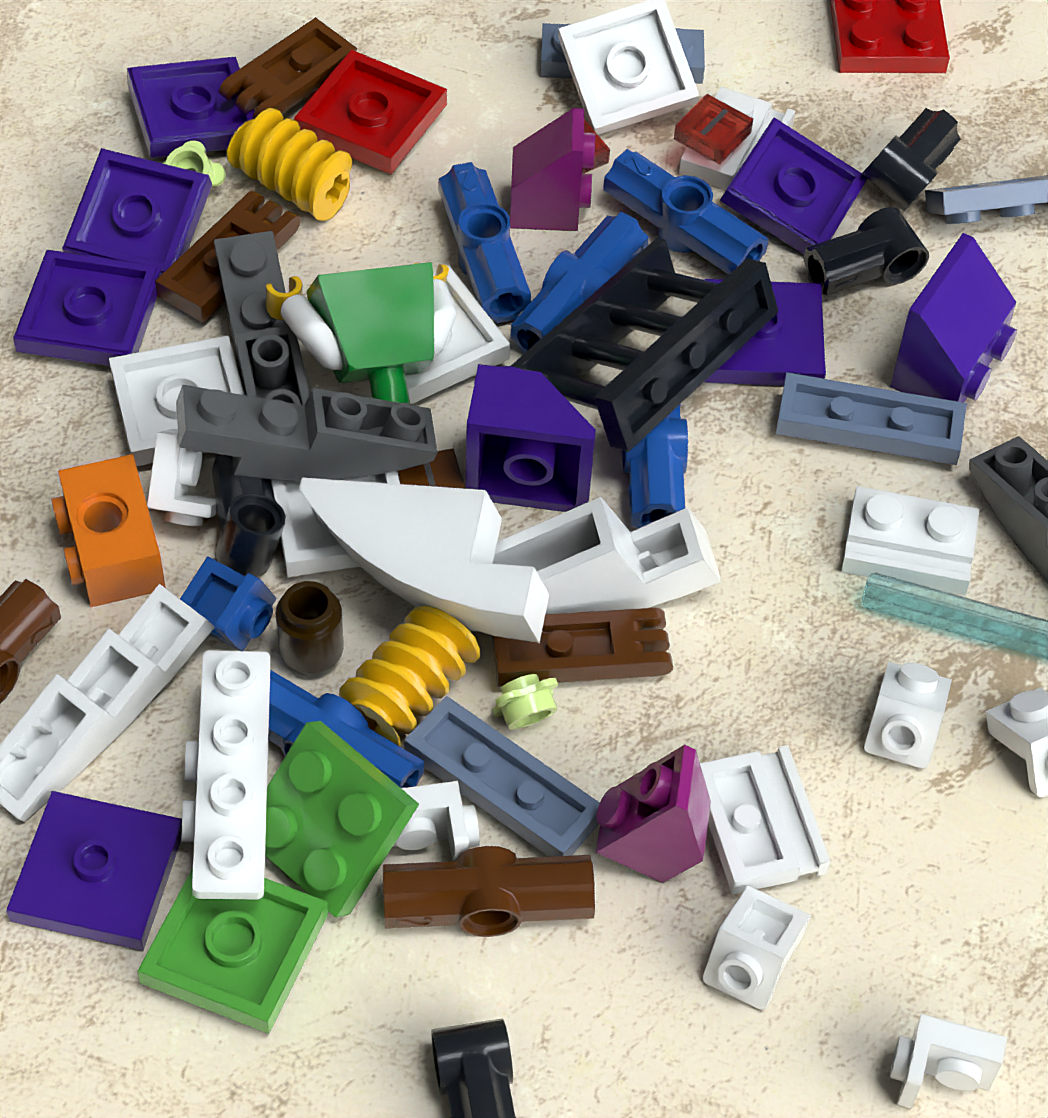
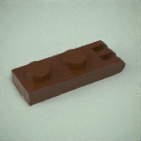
[218,17,357,119]
[155,190,301,323]
[492,608,673,687]

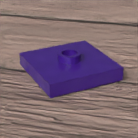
[127,57,255,158]
[720,117,867,255]
[62,148,212,274]
[13,249,162,366]
[704,279,826,386]
[6,791,182,951]

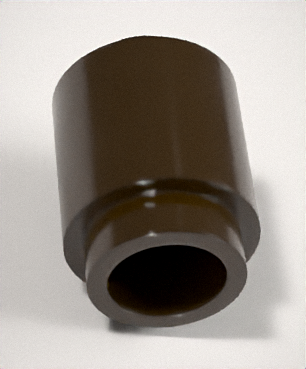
[275,581,344,674]

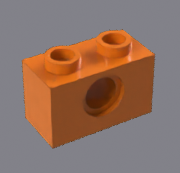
[51,454,166,607]

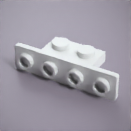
[182,650,270,899]

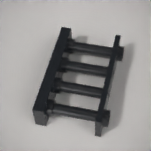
[511,238,779,452]

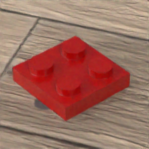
[829,0,950,73]
[294,49,447,175]

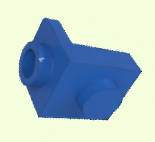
[180,556,277,651]

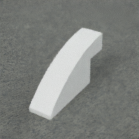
[299,478,549,643]
[467,497,721,631]

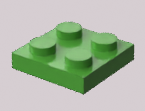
[265,721,419,918]
[137,868,328,1034]

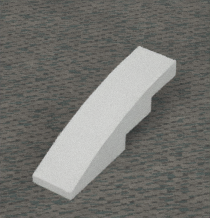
[0,584,214,822]

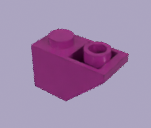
[510,108,595,231]
[596,744,711,883]

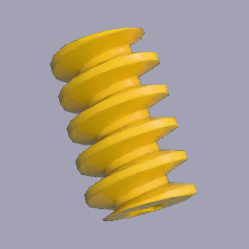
[226,108,352,221]
[339,606,480,746]

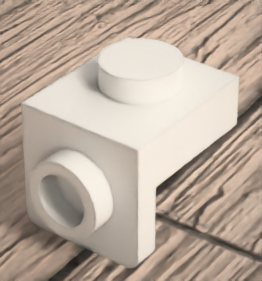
[864,661,952,769]
[985,687,1048,797]

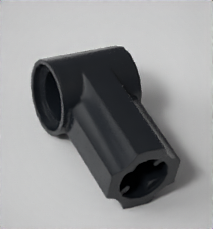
[862,108,961,211]
[804,207,929,295]
[212,455,286,577]
[431,1018,516,1118]

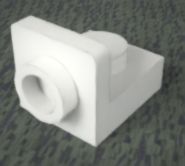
[147,429,218,526]
[393,781,480,861]
[703,886,811,1010]
[889,1014,1007,1108]

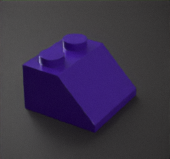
[890,233,1017,403]
[465,364,596,512]

